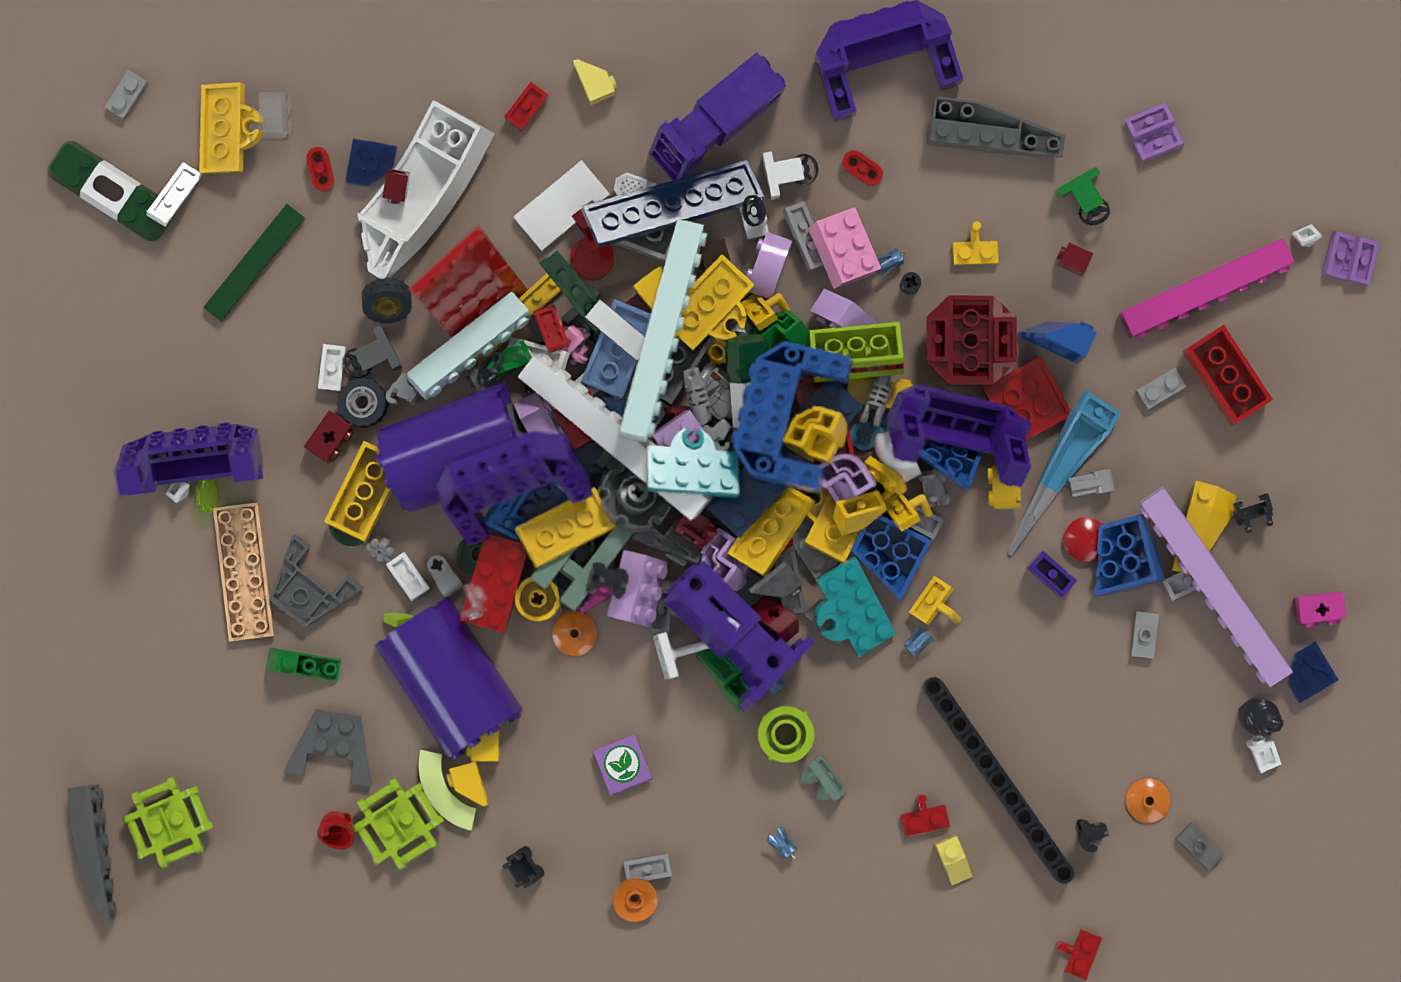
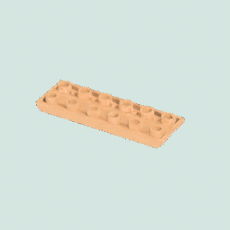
[213,502,274,642]

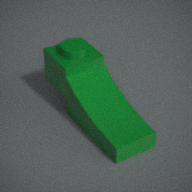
[696,648,750,712]

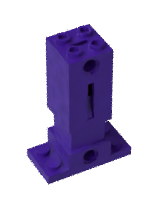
[649,52,786,181]
[663,560,815,713]

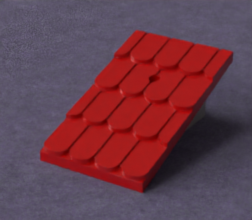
[409,226,528,338]

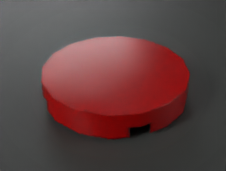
[570,237,615,281]

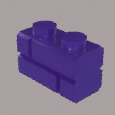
[1026,551,1077,598]

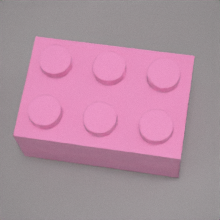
[808,207,881,289]

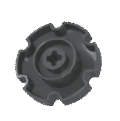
[600,463,672,532]

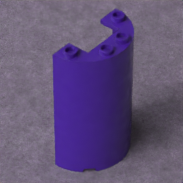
[377,382,518,512]
[375,597,523,761]

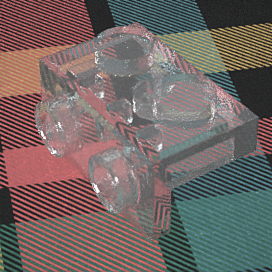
[460,583,487,621]

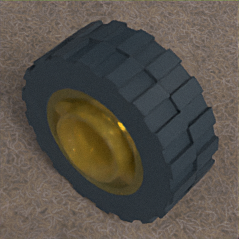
[362,277,412,324]

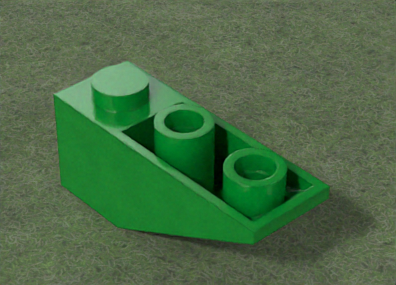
[266,647,341,682]

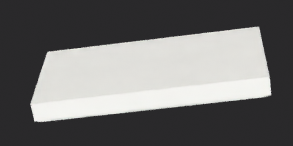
[513,160,610,251]

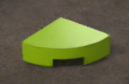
[383,613,414,628]

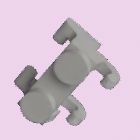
[386,373,421,406]
[702,419,732,451]
[916,470,950,508]

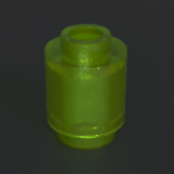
[195,479,218,513]

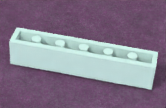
[407,291,530,400]

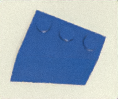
[1017,321,1097,364]
[918,439,982,492]
[851,514,932,601]
[1094,514,1165,597]

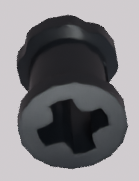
[900,272,921,295]

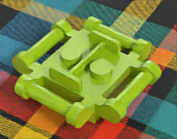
[122,776,214,869]
[352,778,444,871]

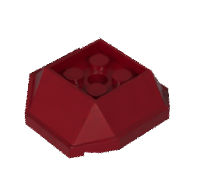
[926,295,1017,386]

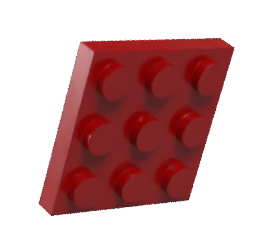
[982,356,1071,440]

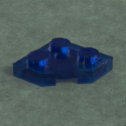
[345,138,398,187]
[1287,641,1339,703]

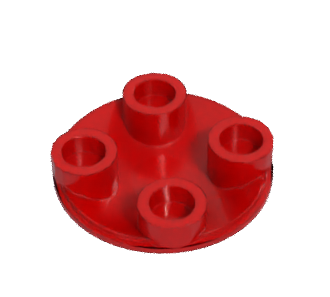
[1064,517,1103,562]

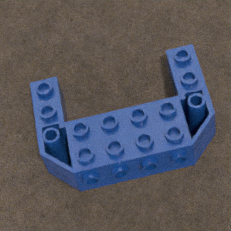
[732,341,853,493]

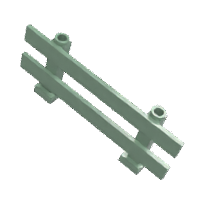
[527,450,639,611]

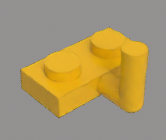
[952,221,999,266]
[740,293,791,331]
[865,456,907,503]
[885,493,933,532]
[909,576,961,626]

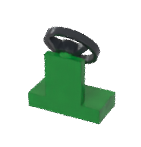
[1055,167,1110,225]
[478,340,532,380]

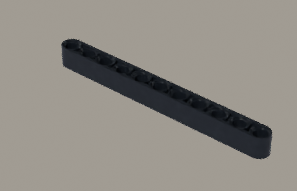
[922,677,1074,884]

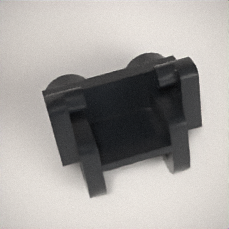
[1233,493,1273,533]
[586,562,628,599]
[1077,819,1109,853]
[502,846,545,888]

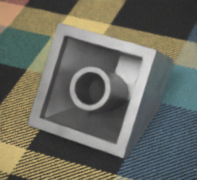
[749,561,803,598]

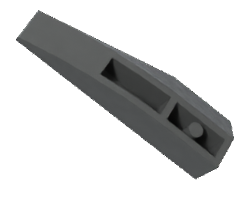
[927,96,1065,158]

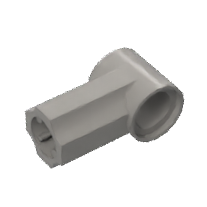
[1068,469,1115,497]

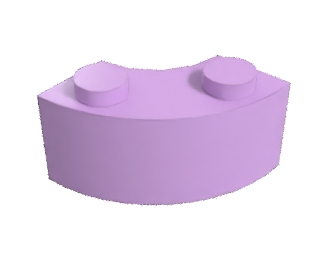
[746,232,792,299]
[514,392,565,434]

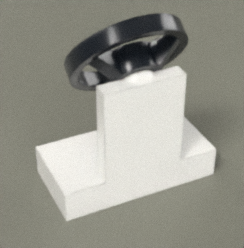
[762,151,818,200]
[739,195,769,241]

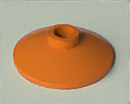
[552,611,597,656]
[1125,778,1171,823]
[613,878,658,922]

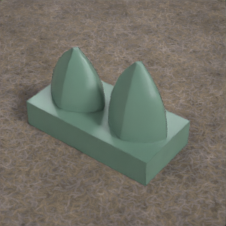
[800,754,847,801]

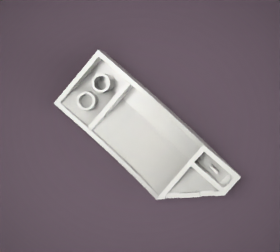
[357,100,495,279]

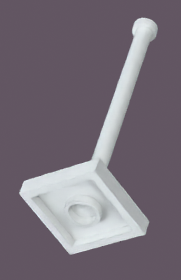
[653,632,709,680]

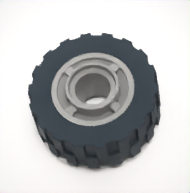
[337,378,389,428]

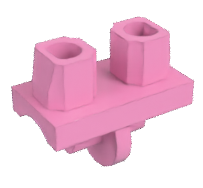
[561,325,590,365]

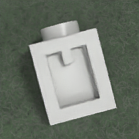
[1246,735,1281,773]

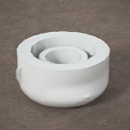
[873,429,921,483]

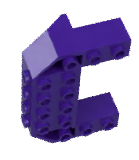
[815,0,963,122]
[887,384,1032,488]
[114,422,263,496]
[437,430,593,545]

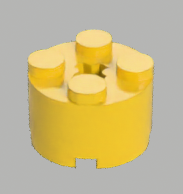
[988,465,1021,510]
[515,577,561,622]

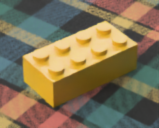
[324,441,392,543]

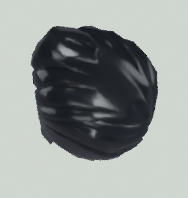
[1239,698,1284,736]

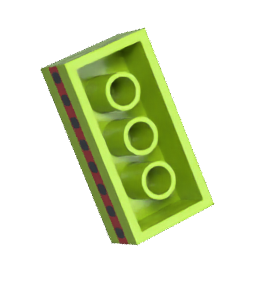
[810,322,904,382]

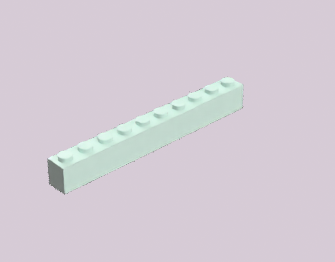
[620,219,707,443]

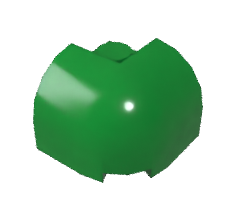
[748,309,811,350]

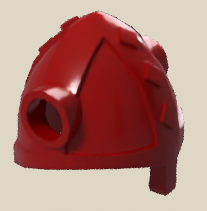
[317,811,354,850]

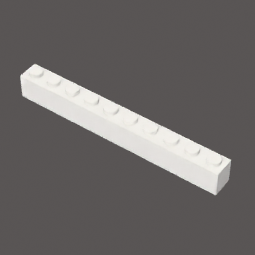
[518,354,713,520]

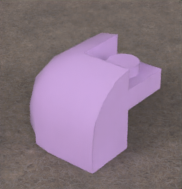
[819,454,876,502]
[701,528,752,591]

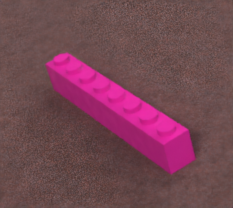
[1118,238,1295,340]

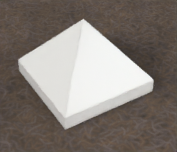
[1292,225,1322,247]
[166,482,190,503]

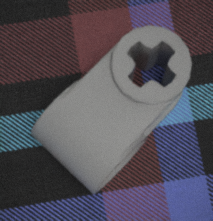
[427,555,464,598]

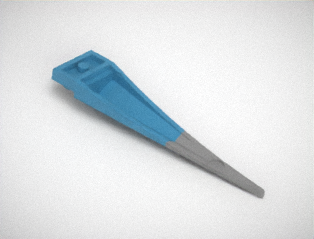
[1007,390,1121,556]

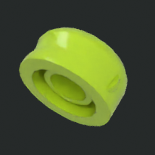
[758,706,814,763]

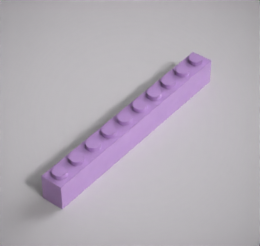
[1140,486,1293,687]

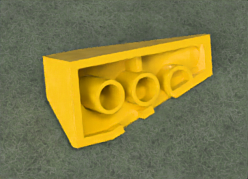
[1171,481,1237,576]

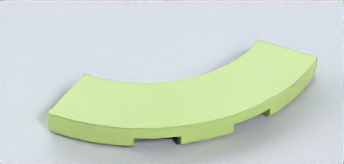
[419,750,477,830]

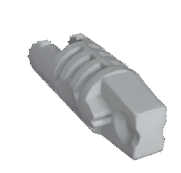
[684,367,712,426]
[860,375,893,427]

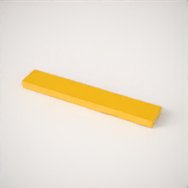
[477,273,578,365]

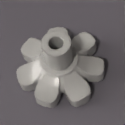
[366,538,394,562]

